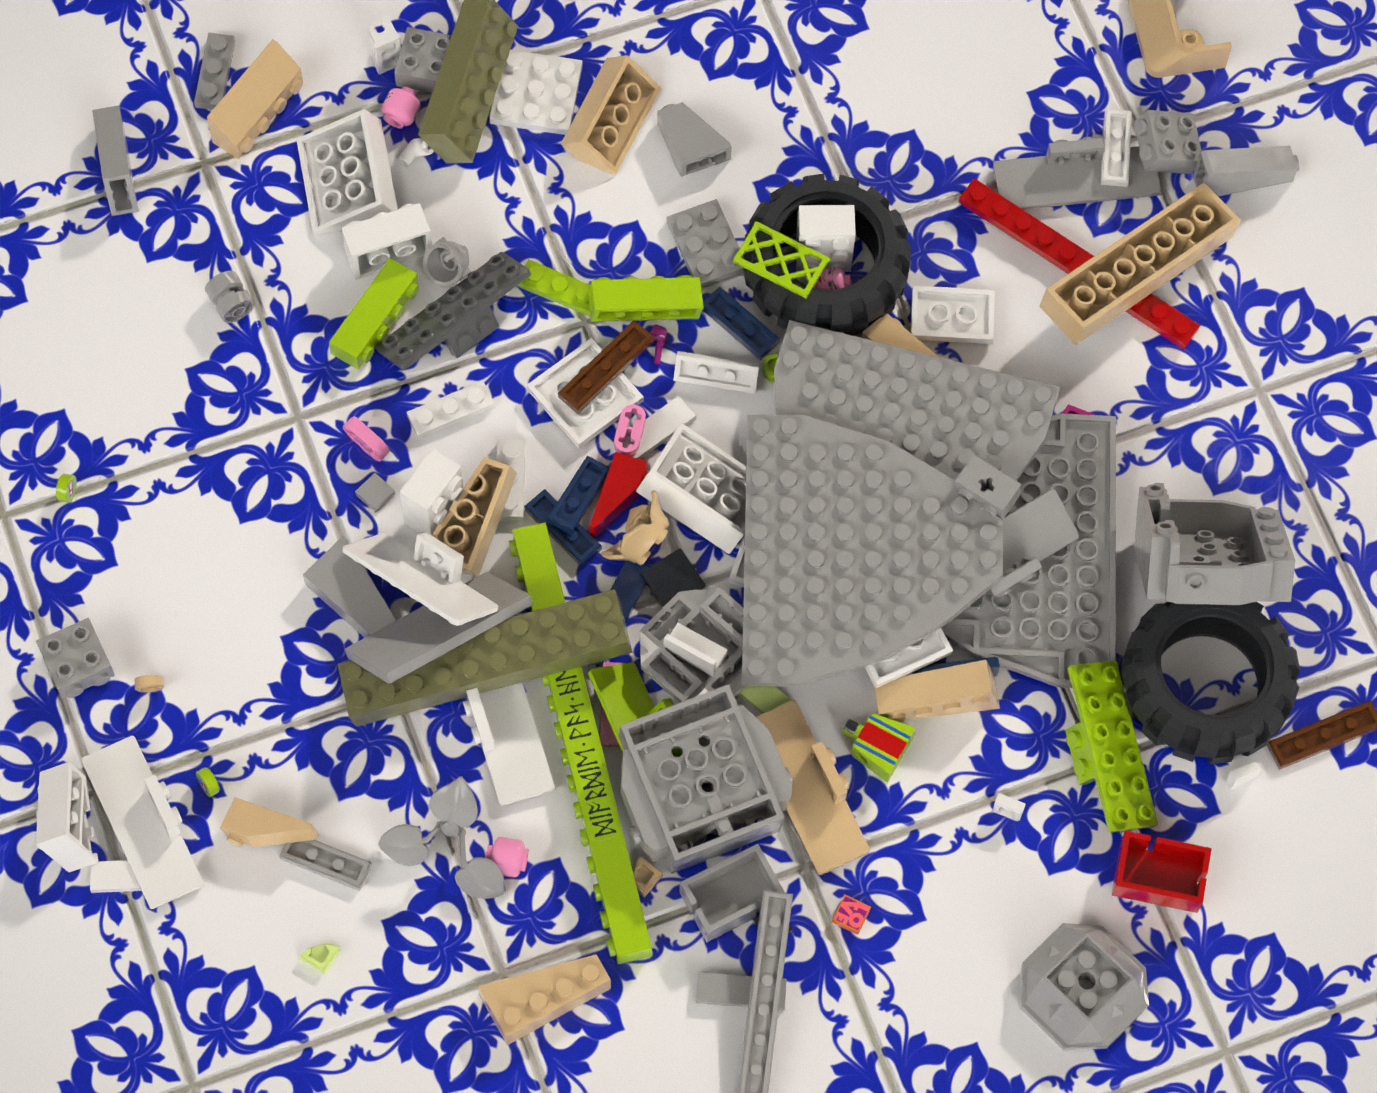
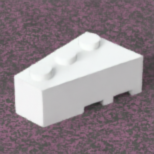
[35,762,98,872]

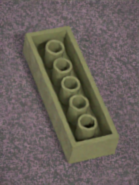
[418,0,518,163]

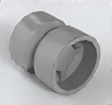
[205,271,255,323]

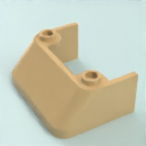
[1127,0,1232,78]

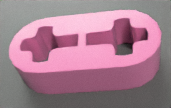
[614,404,646,457]
[343,416,390,462]

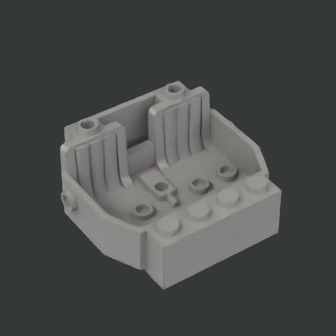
[1134,483,1295,605]
[618,684,793,874]

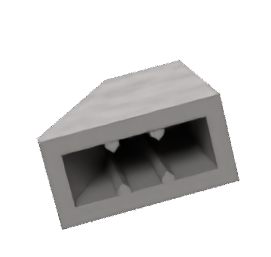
[657,102,732,177]

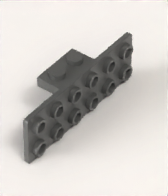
[375,252,531,370]

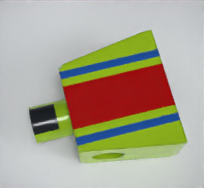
[842,714,916,783]

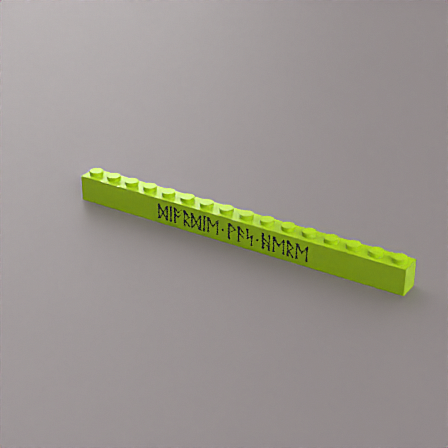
[509,522,652,964]

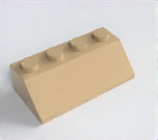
[207,39,303,159]
[561,55,661,174]

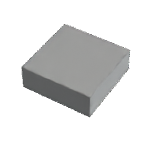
[355,473,395,513]

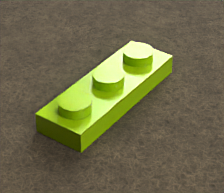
[517,259,590,317]

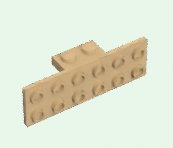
[756,700,870,875]

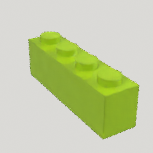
[329,258,420,370]
[588,275,704,322]

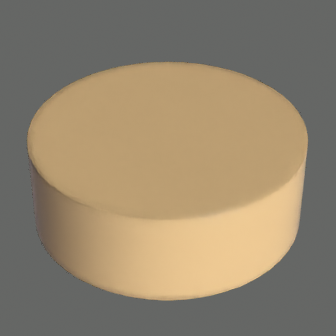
[134,675,164,692]

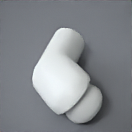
[397,138,434,167]

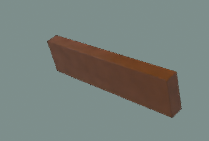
[558,320,654,414]
[1267,700,1377,770]

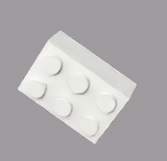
[341,203,432,280]
[796,205,855,272]
[400,448,464,536]

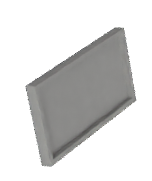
[345,572,533,684]

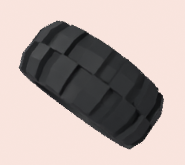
[743,173,911,336]
[1121,602,1300,764]

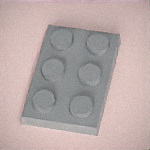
[666,199,743,288]

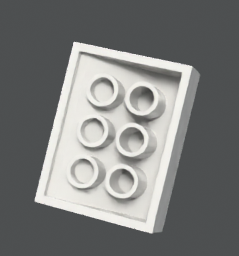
[296,109,398,235]
[636,423,746,554]

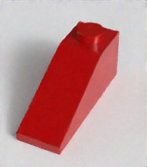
[589,452,648,538]

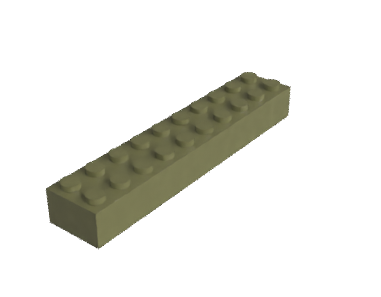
[338,589,633,727]

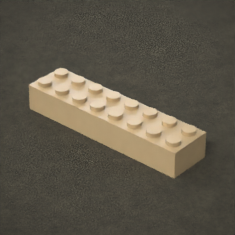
[1039,182,1241,345]

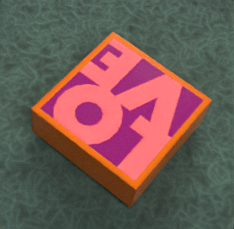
[832,894,871,935]

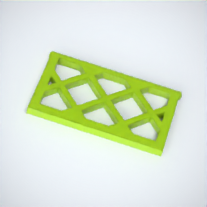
[733,221,831,299]

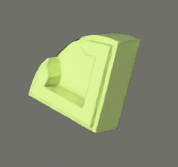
[299,944,341,974]

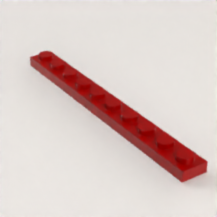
[958,178,1201,350]

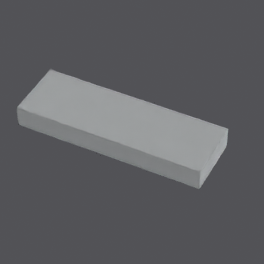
[279,840,372,891]
[696,972,787,1010]

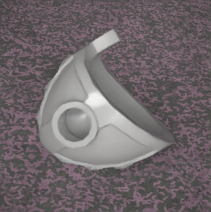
[423,237,471,287]

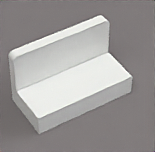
[663,623,728,677]

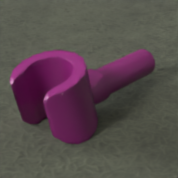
[651,324,668,365]

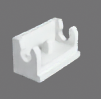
[369,15,401,75]

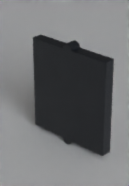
[640,548,706,608]

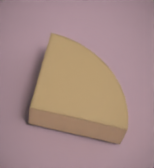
[634,855,663,897]

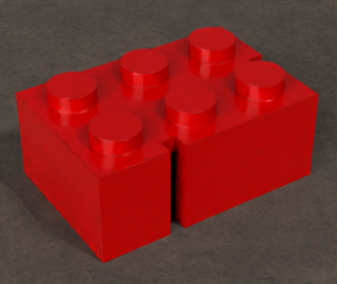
[1111,830,1212,913]

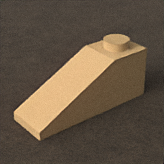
[220,797,319,847]

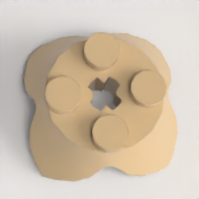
[601,490,670,566]

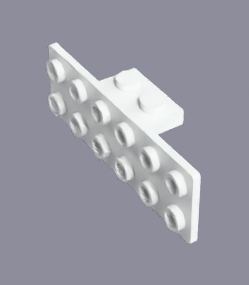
[342,532,498,626]
[463,683,555,806]
[81,736,204,909]

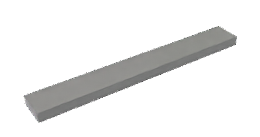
[737,890,793,1093]

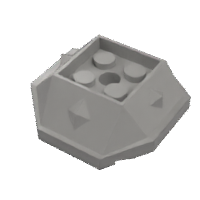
[640,587,745,703]
[1021,923,1149,1051]

